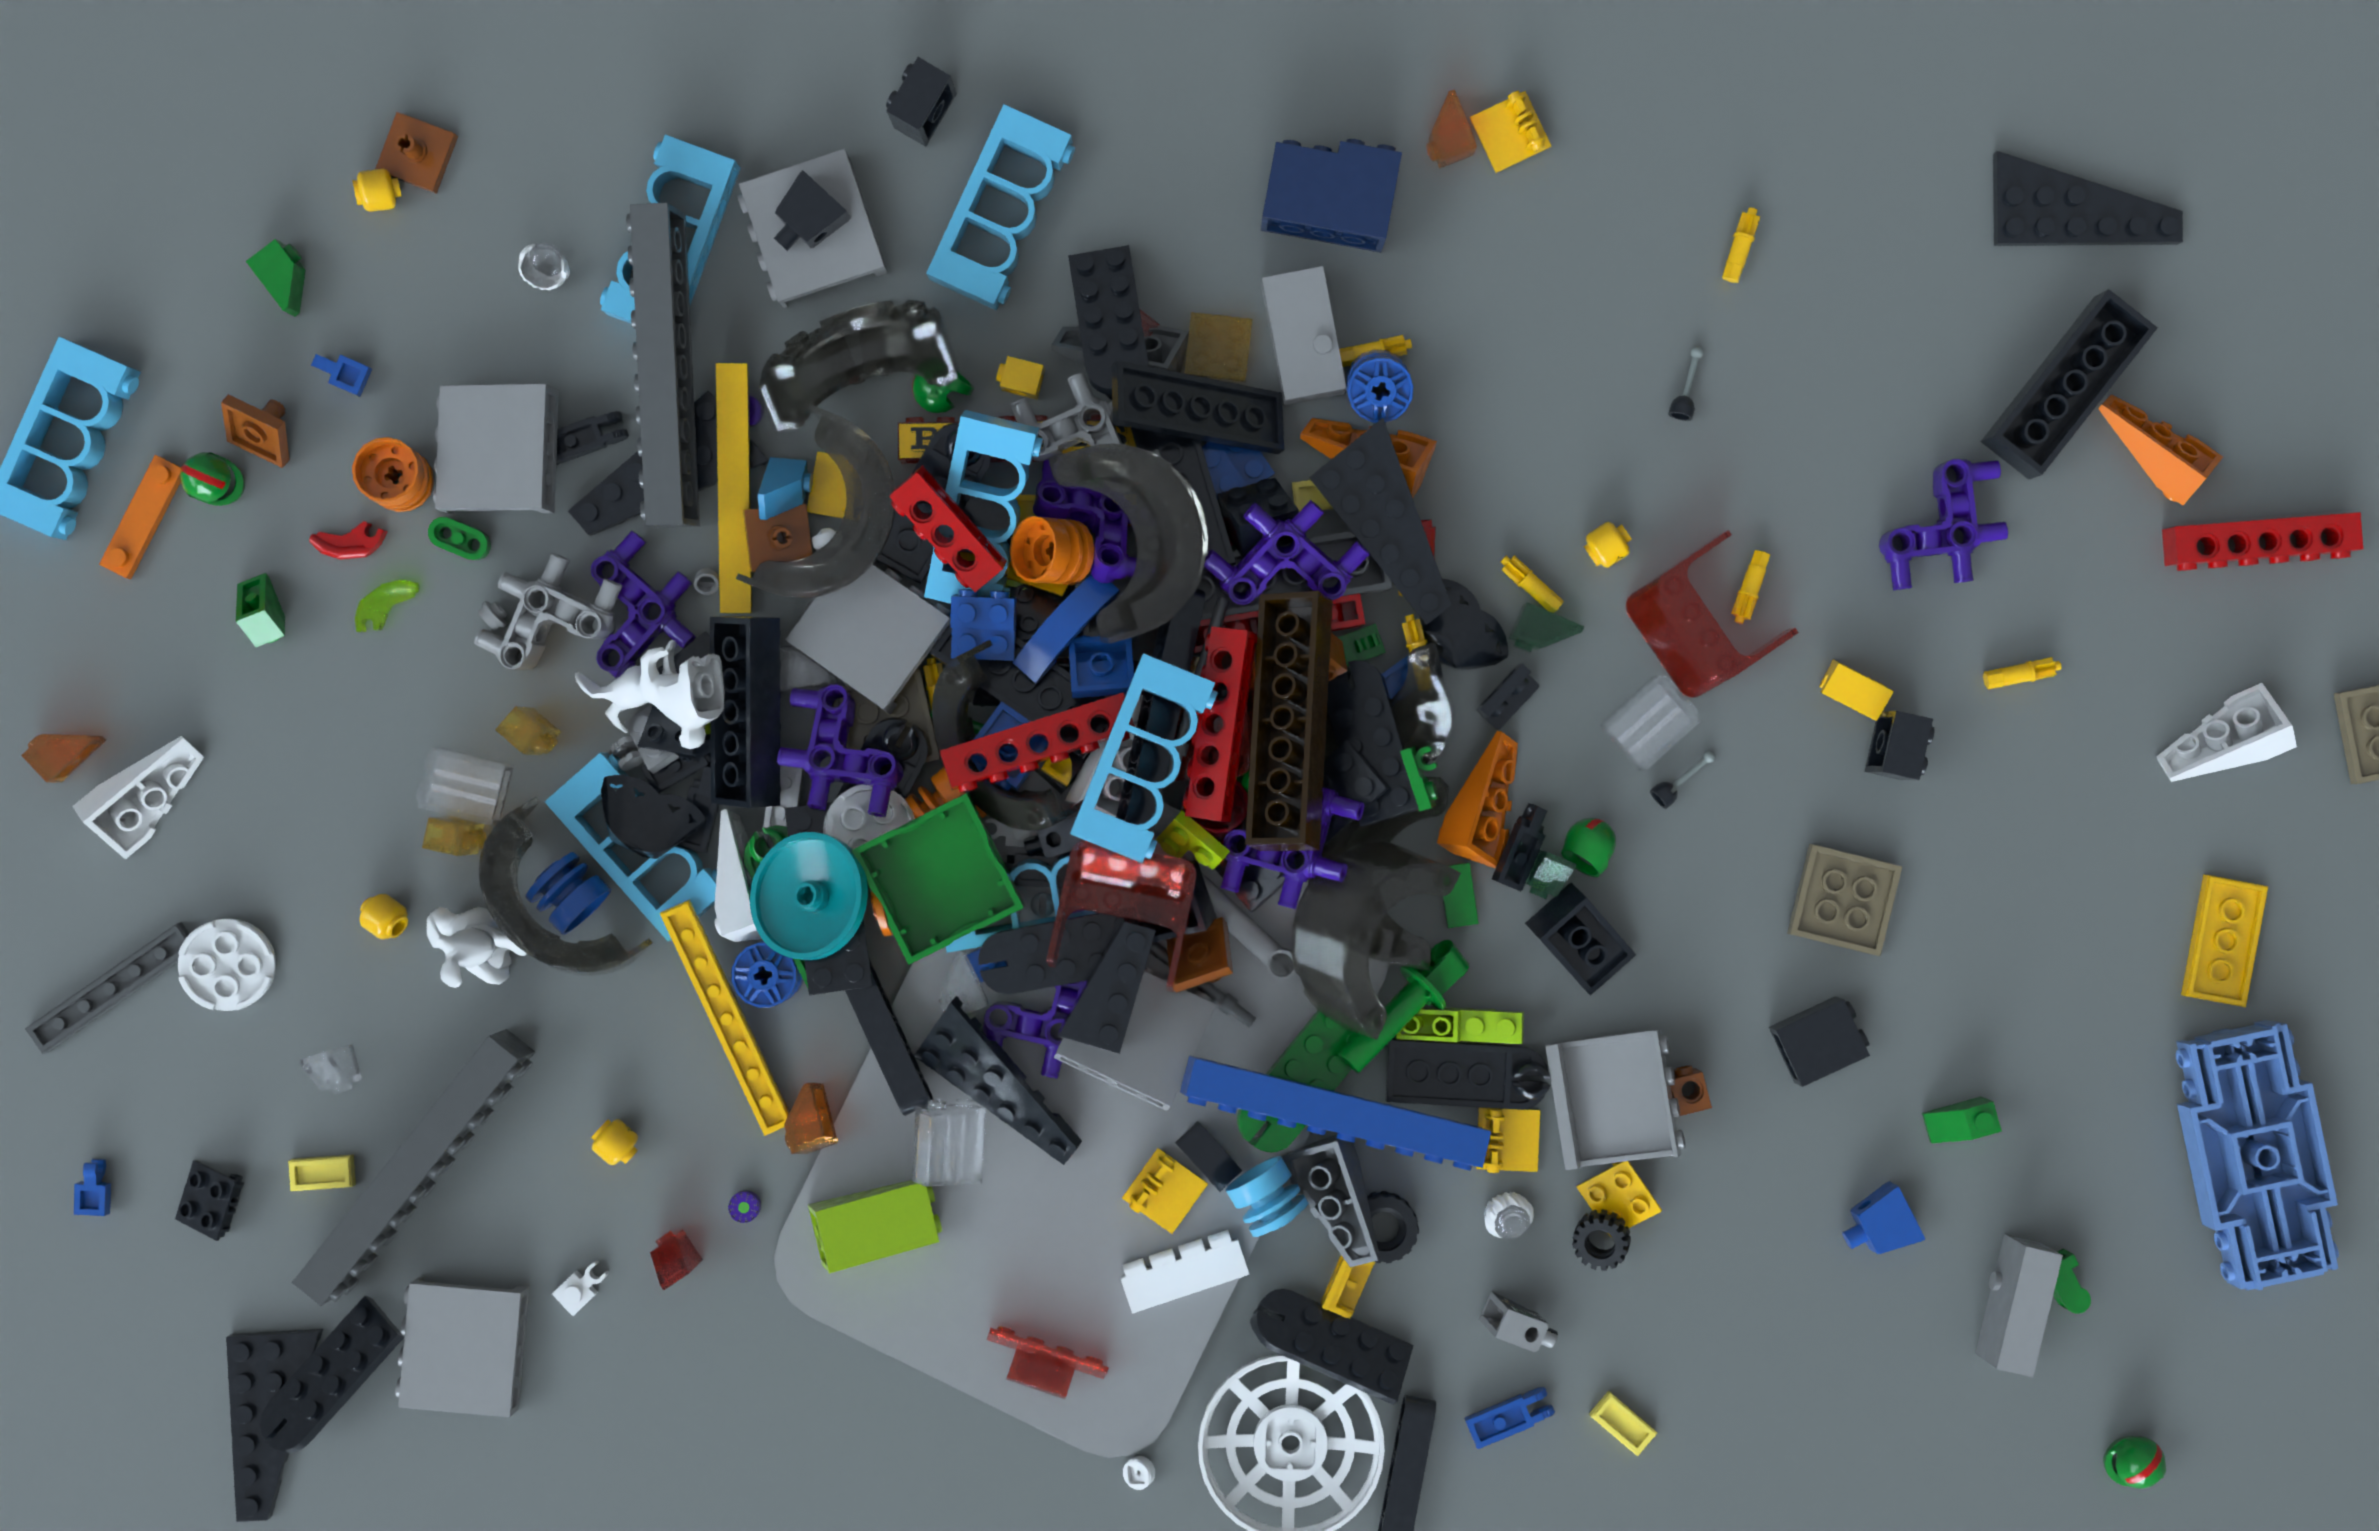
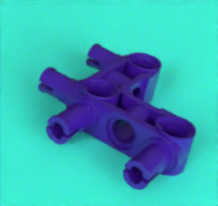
[1033,458,1157,583]
[1879,459,2008,591]
[1201,500,1370,605]
[590,530,696,679]
[777,684,903,817]
[1220,787,1364,909]
[982,980,1088,1079]

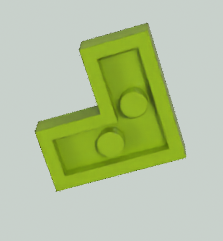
[1156,810,1230,870]

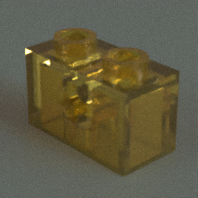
[495,706,561,755]
[422,816,486,856]

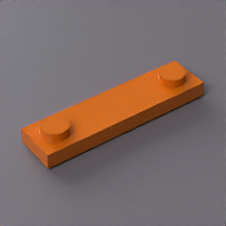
[99,455,181,579]

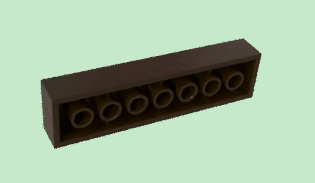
[1245,591,1333,851]

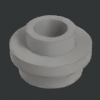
[478,601,508,630]

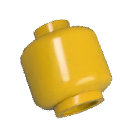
[352,169,402,212]
[1583,522,1632,568]
[359,894,408,940]
[591,1119,638,1165]

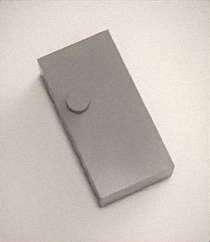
[1261,266,1347,406]
[1975,1234,2063,1378]

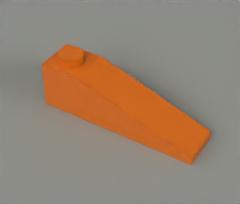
[2098,394,2223,505]
[1300,418,1437,498]
[1437,731,1518,868]

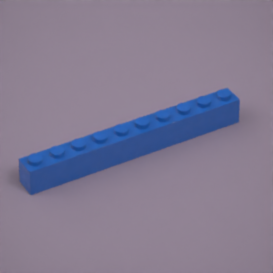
[1180,1055,1492,1171]

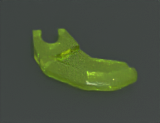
[355,579,420,633]

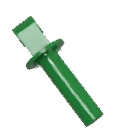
[1338,940,1469,1074]

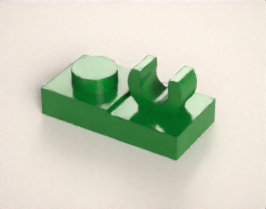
[1338,624,1386,666]
[1400,746,1438,811]

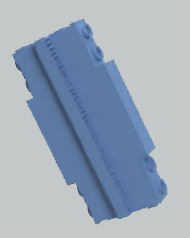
[2176,1020,2339,1290]

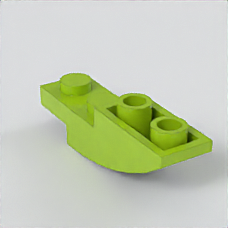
[1396,1007,1524,1044]

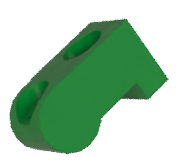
[2053,1248,2091,1314]

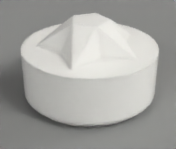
[812,528,844,550]
[1123,1456,1155,1490]

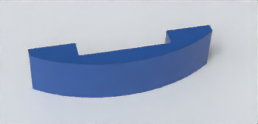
[1013,574,1120,684]

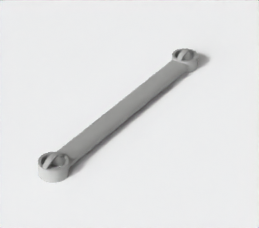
[1151,829,1297,980]

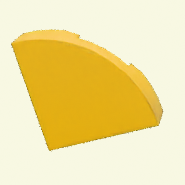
[1041,756,1072,787]

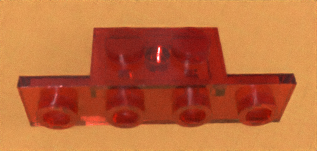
[987,1326,1109,1399]

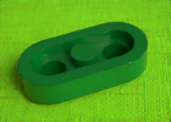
[428,517,491,560]

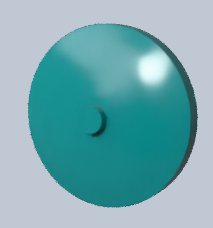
[750,832,868,960]

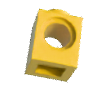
[996,356,1045,400]

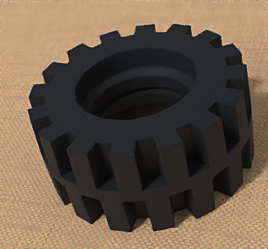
[1572,1209,1631,1271]

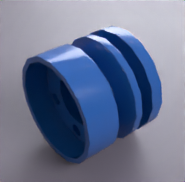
[1346,349,1413,423]
[525,852,612,935]
[732,941,804,1008]

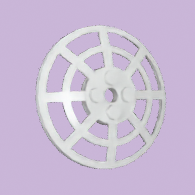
[1198,1354,1385,1531]

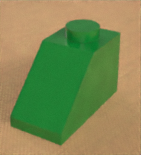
[246,239,306,317]
[236,573,285,647]
[1922,1096,2002,1143]

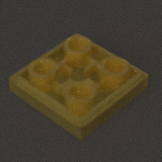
[1185,312,1252,382]

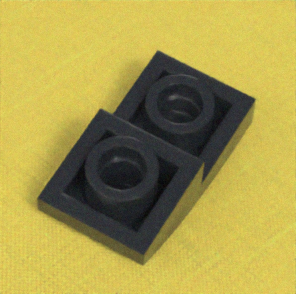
[1175,1121,1242,1192]

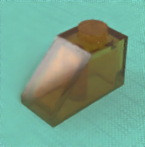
[1426,89,1477,169]
[21,734,106,783]
[784,1083,838,1154]

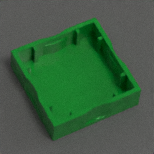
[851,792,1025,965]

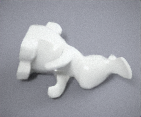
[575,640,725,749]
[427,906,530,988]

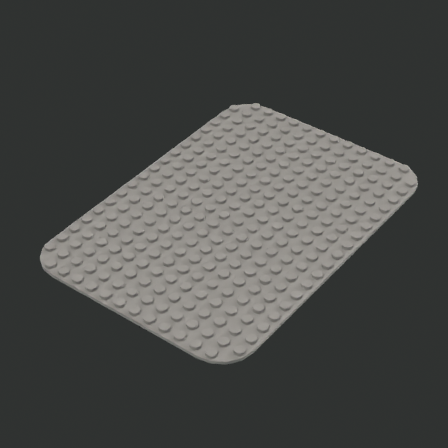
[774,770,1391,1458]

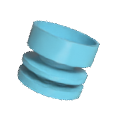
[1226,1156,1309,1237]

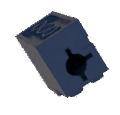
[1260,139,1402,253]

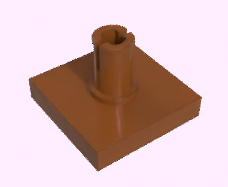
[375,112,458,194]
[221,394,290,468]
[743,504,814,572]
[1166,917,1233,993]

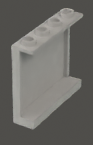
[737,149,888,308]
[433,384,559,514]
[785,550,951,715]
[1054,967,1216,1111]
[1545,1029,1685,1170]
[395,1277,530,1417]

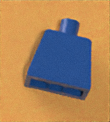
[1842,1181,1925,1254]

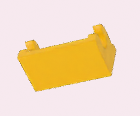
[1819,659,1894,721]
[1320,1255,1376,1319]

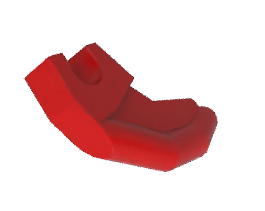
[309,521,387,560]

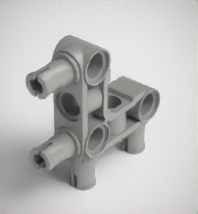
[1010,372,1165,493]
[474,553,622,670]

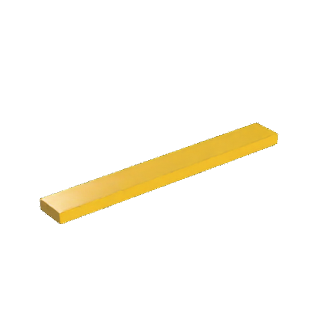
[716,363,752,613]
[659,899,794,1136]

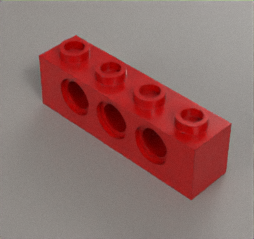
[889,465,1007,593]

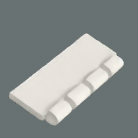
[1120,1230,1250,1314]

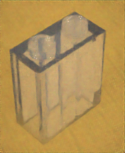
[1599,675,1701,771]
[417,747,514,826]
[912,1099,986,1187]

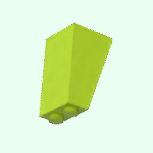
[808,1178,942,1274]

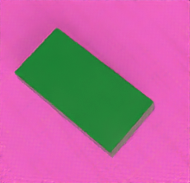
[1438,862,1479,928]

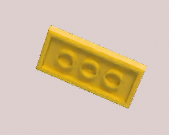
[2181,875,2268,1007]

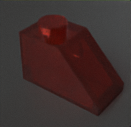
[650,1229,703,1290]

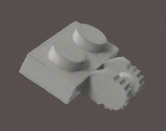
[610,706,679,774]

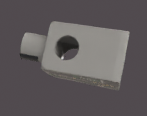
[1479,1292,1558,1352]

